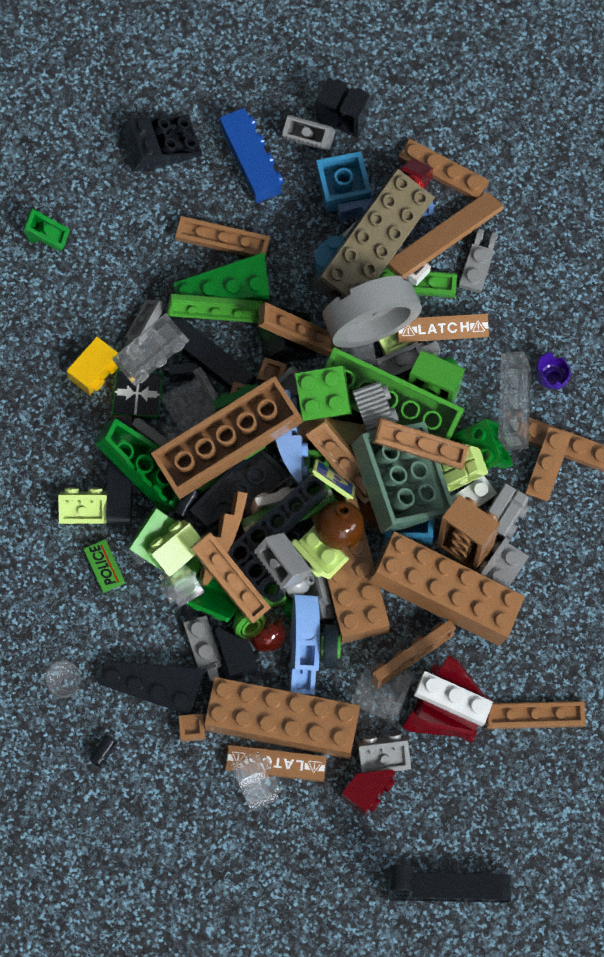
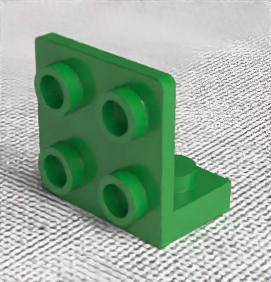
[450,419,514,470]
[184,573,238,622]

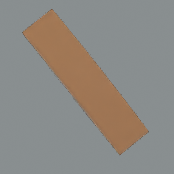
[199,491,248,586]

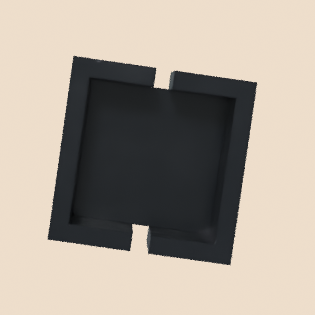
[316,77,370,138]

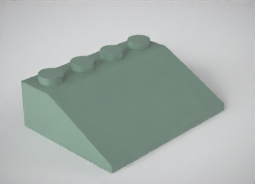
[351,422,453,534]

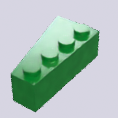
[174,252,270,304]
[94,418,179,513]

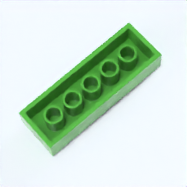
[324,347,465,440]

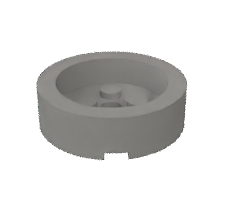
[322,276,422,348]

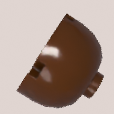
[315,500,364,550]

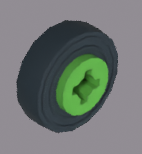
[321,625,341,669]

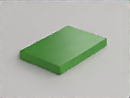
[128,507,202,588]

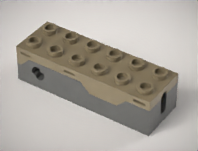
[311,169,435,301]

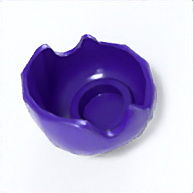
[535,352,571,390]

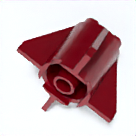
[402,655,493,743]

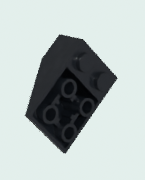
[119,115,202,172]

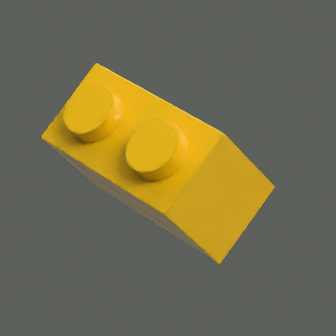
[67,337,120,395]

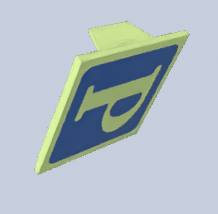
[309,459,356,501]

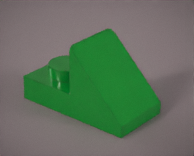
[23,208,70,251]

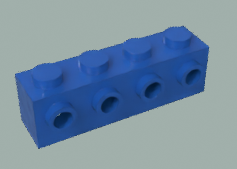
[219,108,284,204]

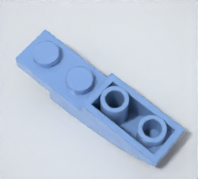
[276,390,309,485]
[288,594,320,695]

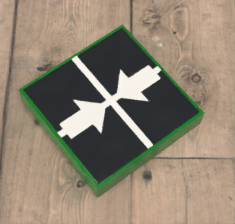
[112,370,163,420]

